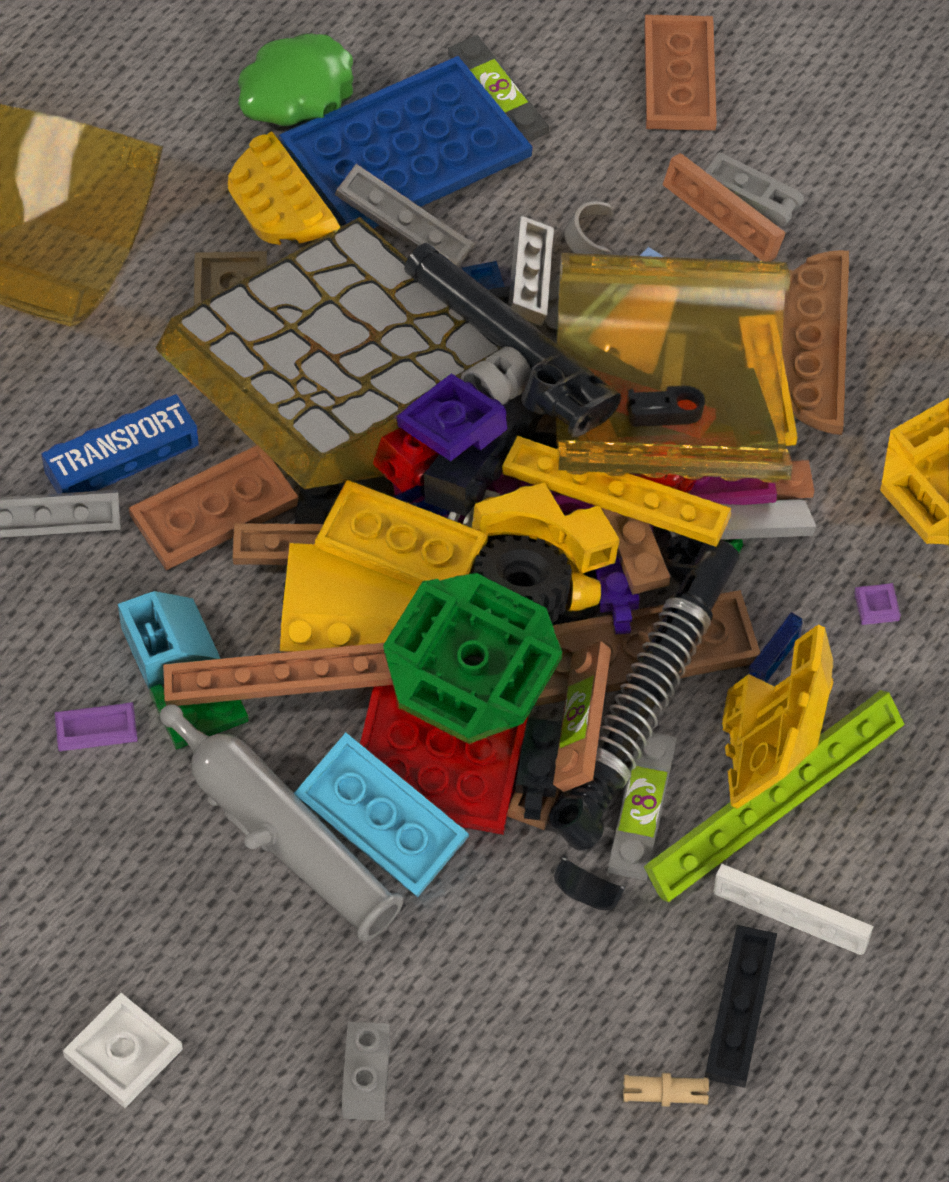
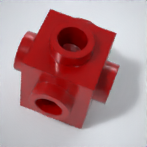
[373,428,439,492]

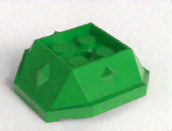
[383,573,562,744]

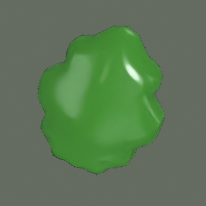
[238,33,354,126]

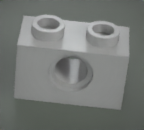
[342,1022,390,1121]

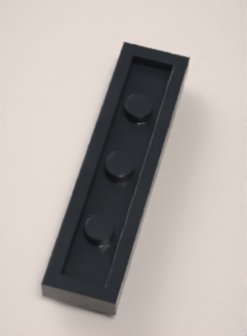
[704,925,777,1088]

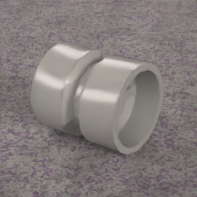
[461,346,531,405]

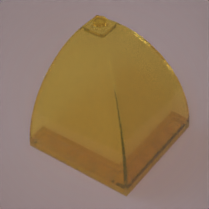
[0,104,163,327]

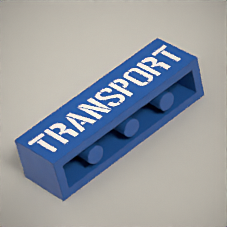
[41,394,199,494]

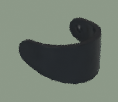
[554,856,626,910]

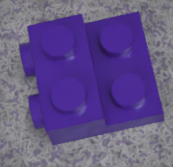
[396,373,508,461]

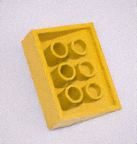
[280,543,418,653]

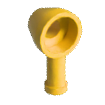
[559,552,601,611]

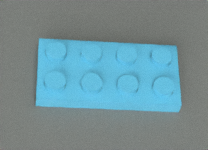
[294,732,469,898]

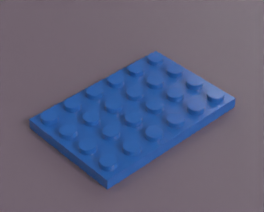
[279,56,533,230]

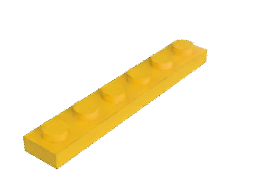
[502,436,731,547]

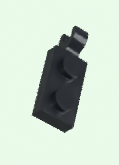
[516,718,562,821]

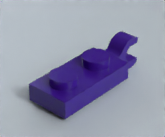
[593,556,639,634]

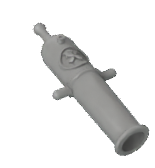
[160,704,403,942]

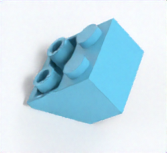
[118,591,221,690]

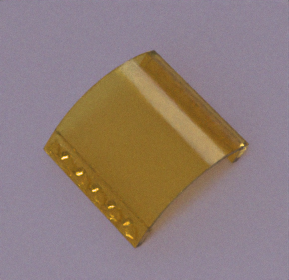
[556,253,792,483]

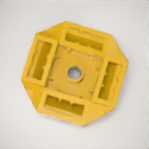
[880,398,949,546]

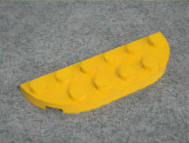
[228,131,340,245]

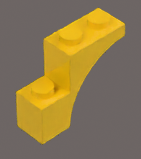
[472,482,620,574]

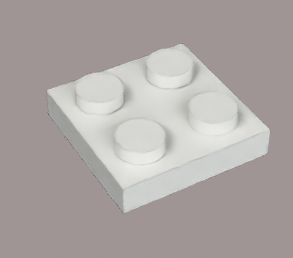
[63,993,183,1108]

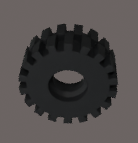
[474,535,572,623]

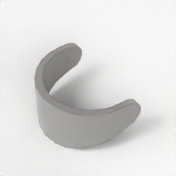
[564,201,612,260]

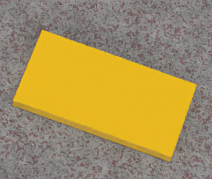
[315,480,488,588]

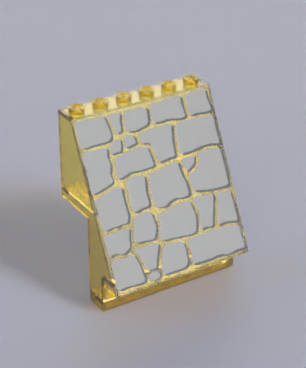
[155,217,501,489]

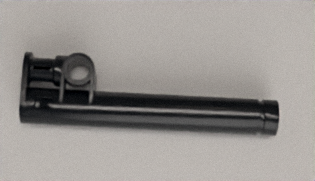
[404,243,622,438]

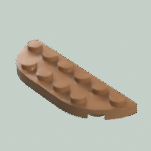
[774,250,849,435]

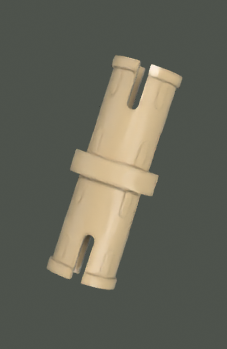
[623,1073,709,1107]

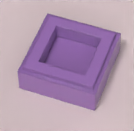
[854,583,901,625]

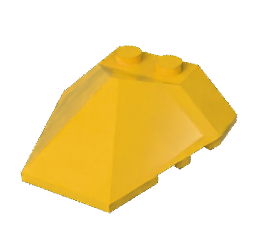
[722,624,833,809]

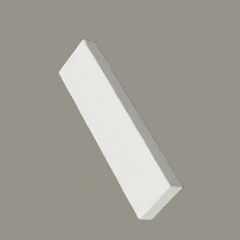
[713,863,873,955]

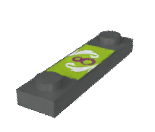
[448,35,549,142]

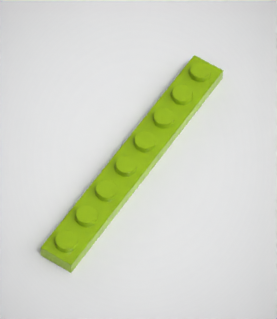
[643,690,905,902]

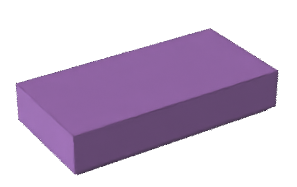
[55,702,138,751]

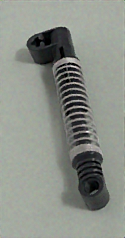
[549,535,740,851]

